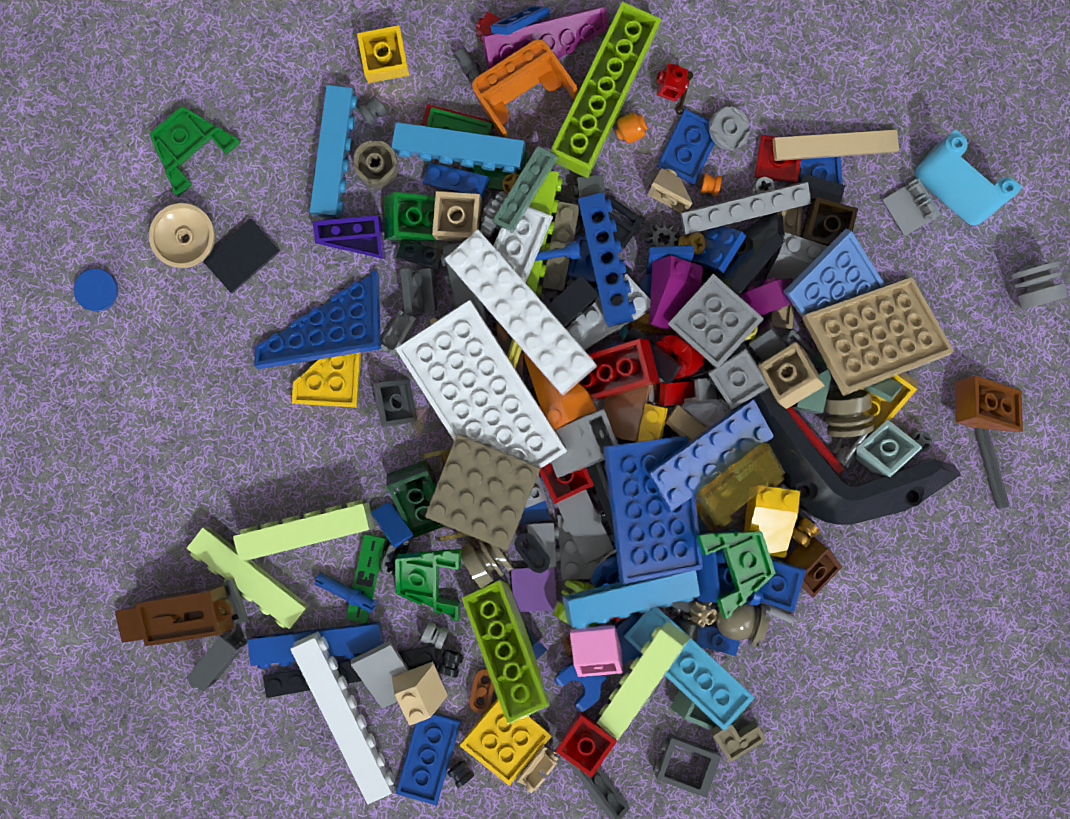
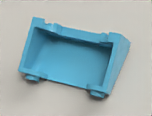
[915,129,1022,225]

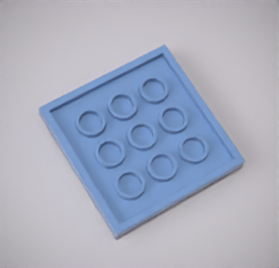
[784,229,886,318]

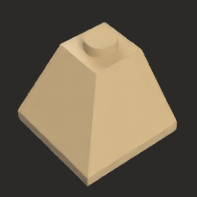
[648,168,692,212]

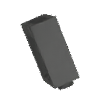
[186,630,247,692]
[653,733,721,798]

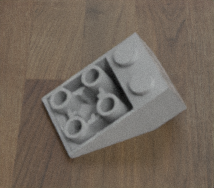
[551,410,618,478]

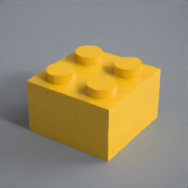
[357,25,410,83]

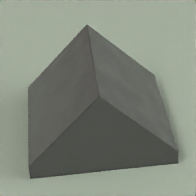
[373,379,417,427]

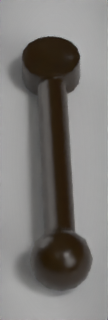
[676,71,693,114]

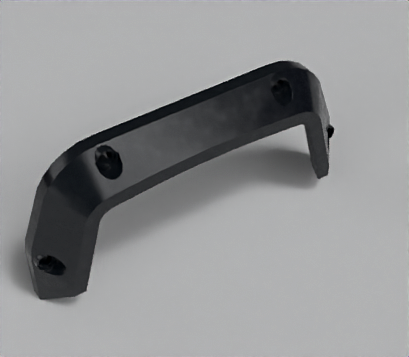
[701,212,961,525]

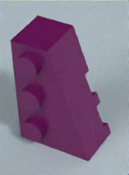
[738,277,793,316]

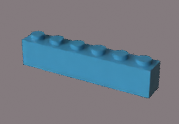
[310,85,358,219]
[391,122,526,174]
[562,570,700,629]

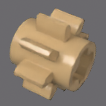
[690,601,717,627]

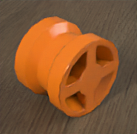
[700,173,722,197]

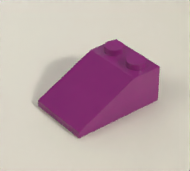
[649,256,702,332]

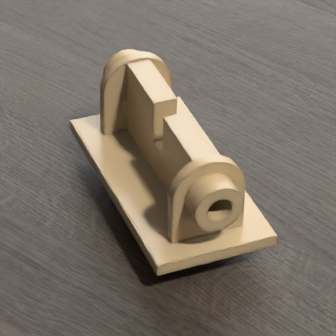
[516,746,559,793]

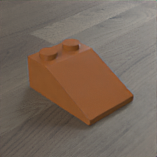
[955,375,1023,433]

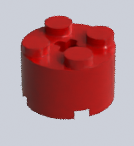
[655,334,705,379]

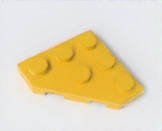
[292,353,361,408]

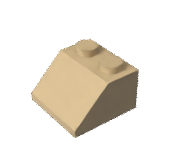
[392,662,448,726]

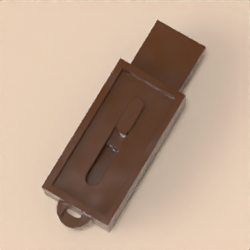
[115,585,234,646]

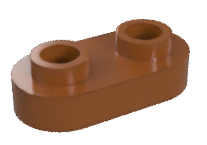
[469,668,494,713]

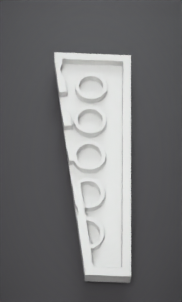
[566,274,650,351]

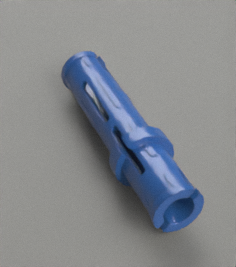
[314,573,377,613]

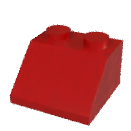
[539,462,594,504]
[555,712,617,778]

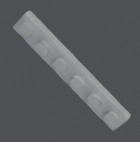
[680,181,811,235]

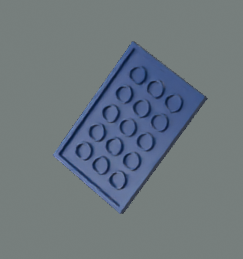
[604,436,704,584]

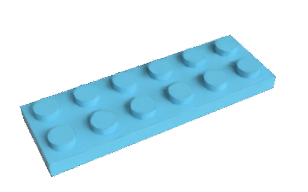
[624,607,755,731]

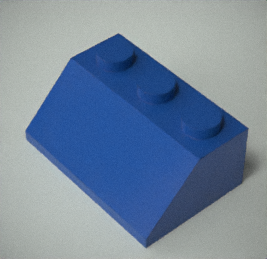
[696,528,740,603]

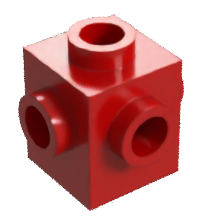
[656,63,689,102]

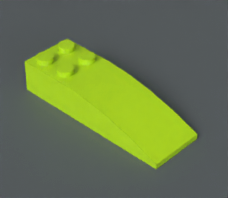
[462,580,549,724]

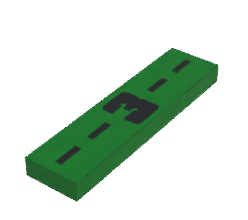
[346,534,386,624]

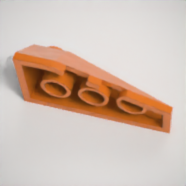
[523,353,597,431]

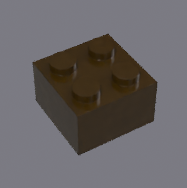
[801,197,858,246]

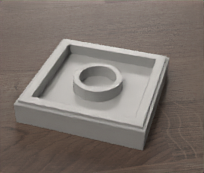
[708,349,769,410]

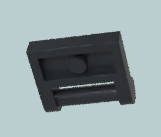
[594,194,646,250]

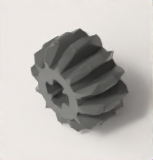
[644,222,680,250]

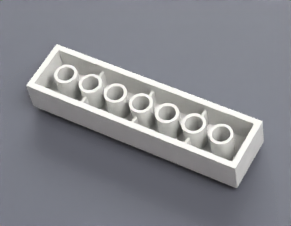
[445,230,597,395]

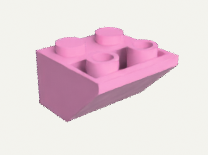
[570,625,622,677]

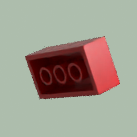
[578,339,660,402]

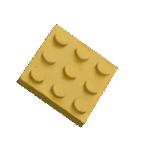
[459,698,552,786]

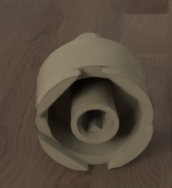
[354,140,400,189]

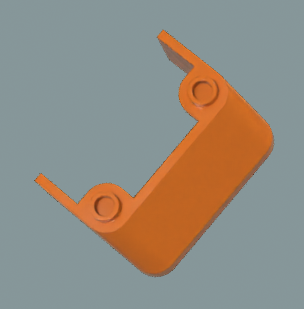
[472,40,578,138]

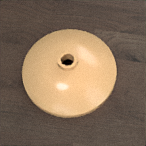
[149,203,215,268]

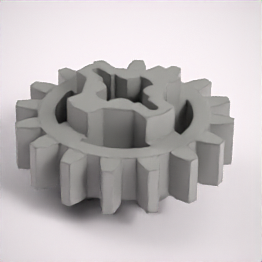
[480,191,508,238]

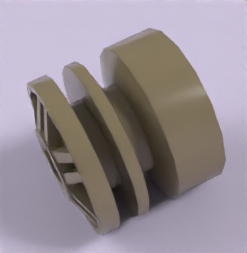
[824,389,874,437]
[461,539,514,589]

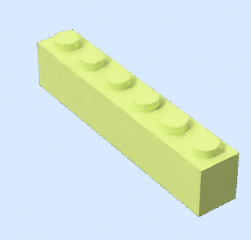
[187,526,309,629]
[597,621,690,740]

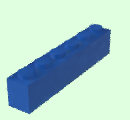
[248,622,383,669]

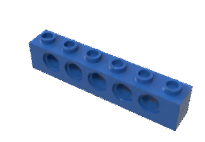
[578,192,636,327]

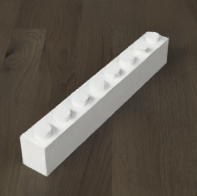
[291,632,395,804]

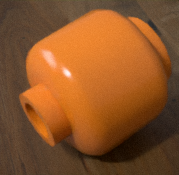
[615,112,648,144]

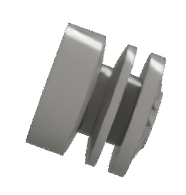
[1012,261,1069,310]

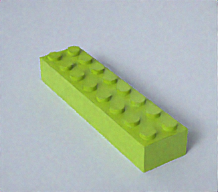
[550,1,662,178]

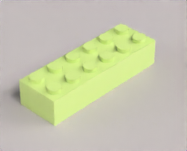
[233,500,375,562]

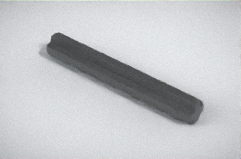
[975,428,1010,509]

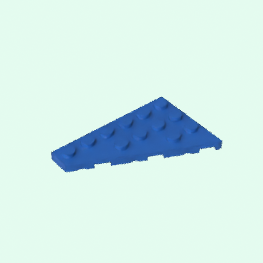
[254,270,381,369]

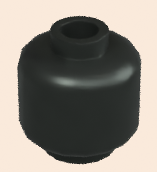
[672,614,700,642]

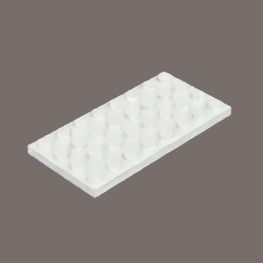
[396,300,567,468]

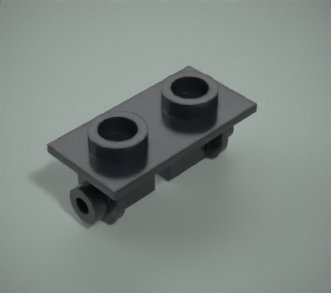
[396,240,443,270]

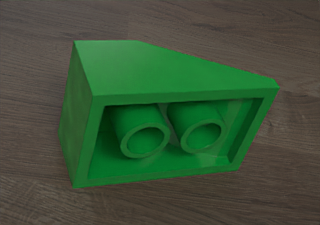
[384,192,446,241]

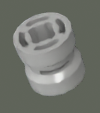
[421,621,449,649]

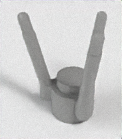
[833,434,867,468]

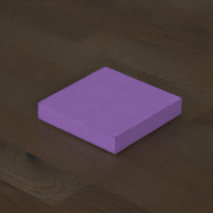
[511,567,557,612]

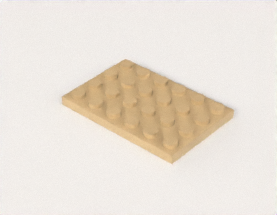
[802,277,954,395]

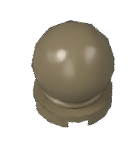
[715,603,771,648]

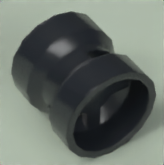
[437,649,464,678]

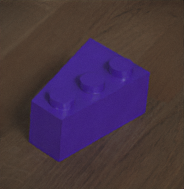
[313,215,385,259]

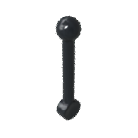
[674,367,714,381]

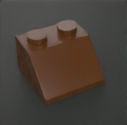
[784,537,842,598]

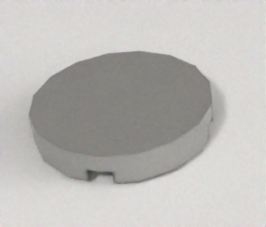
[709,106,750,150]

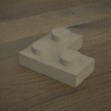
[710,721,766,763]

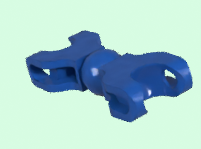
[553,612,643,712]

